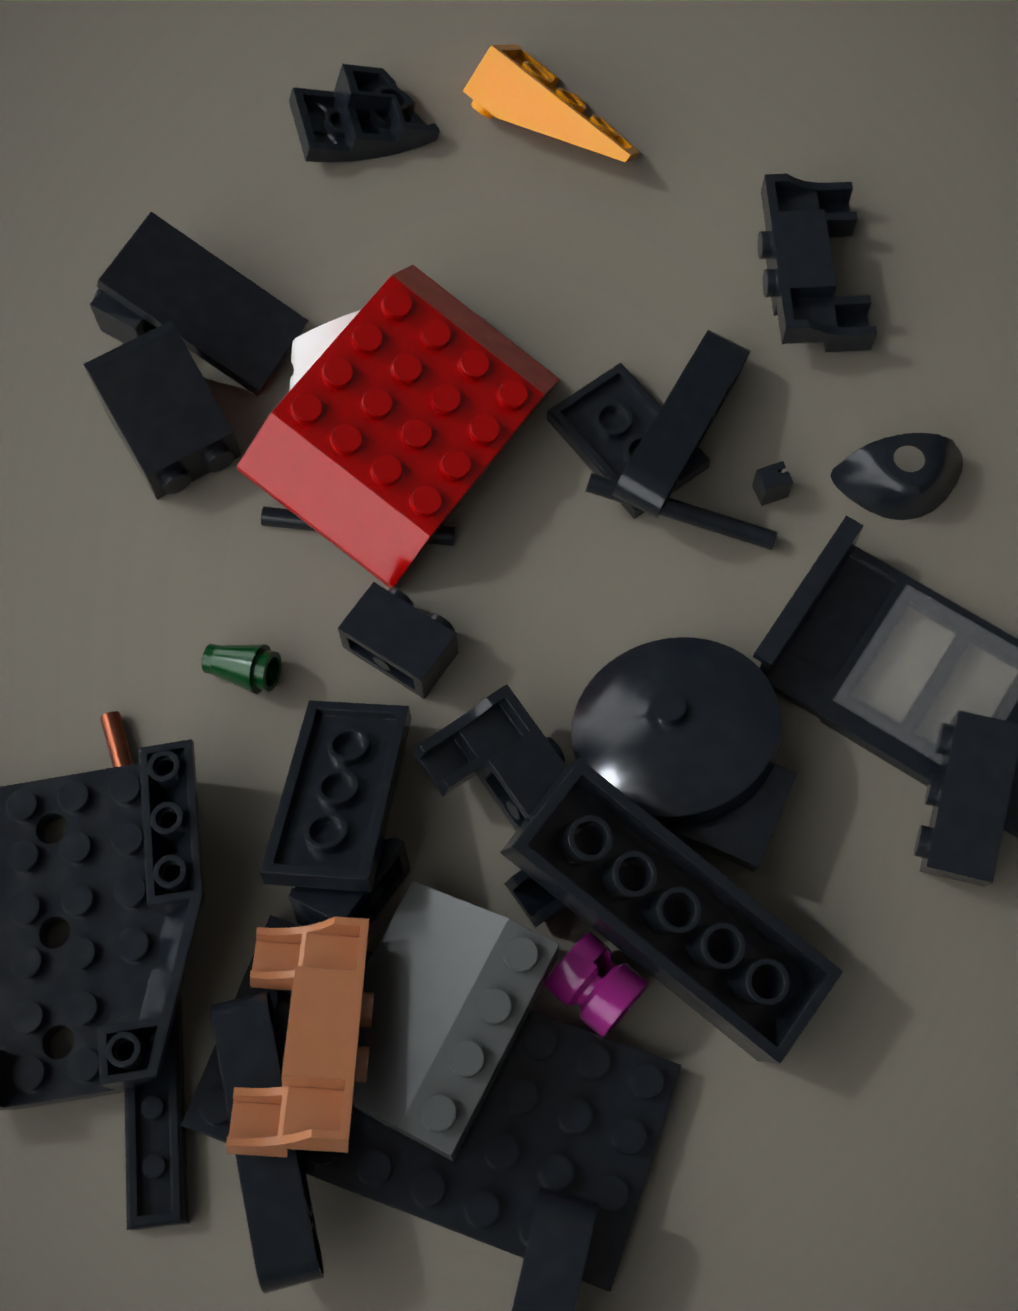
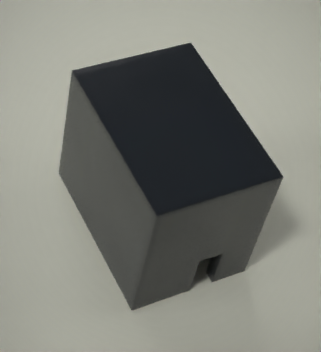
[752,461,793,506]

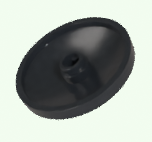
[571,637,782,827]

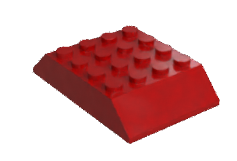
[236,265,560,588]

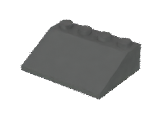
[352,881,559,1162]

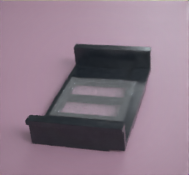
[753,515,1018,838]

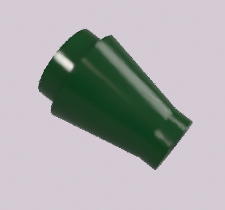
[201,644,282,694]

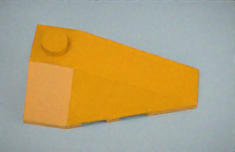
[463,44,640,163]

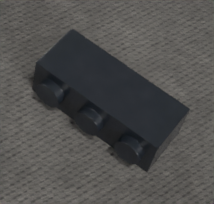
[914,710,1018,887]

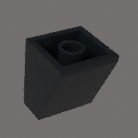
[83,321,241,500]

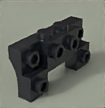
[758,173,877,352]
[413,684,567,928]

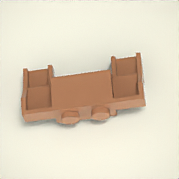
[226,916,374,1158]

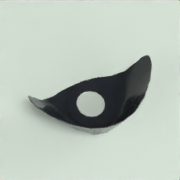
[830,433,963,520]

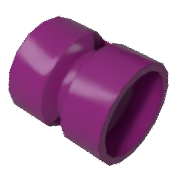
[544,932,649,1039]

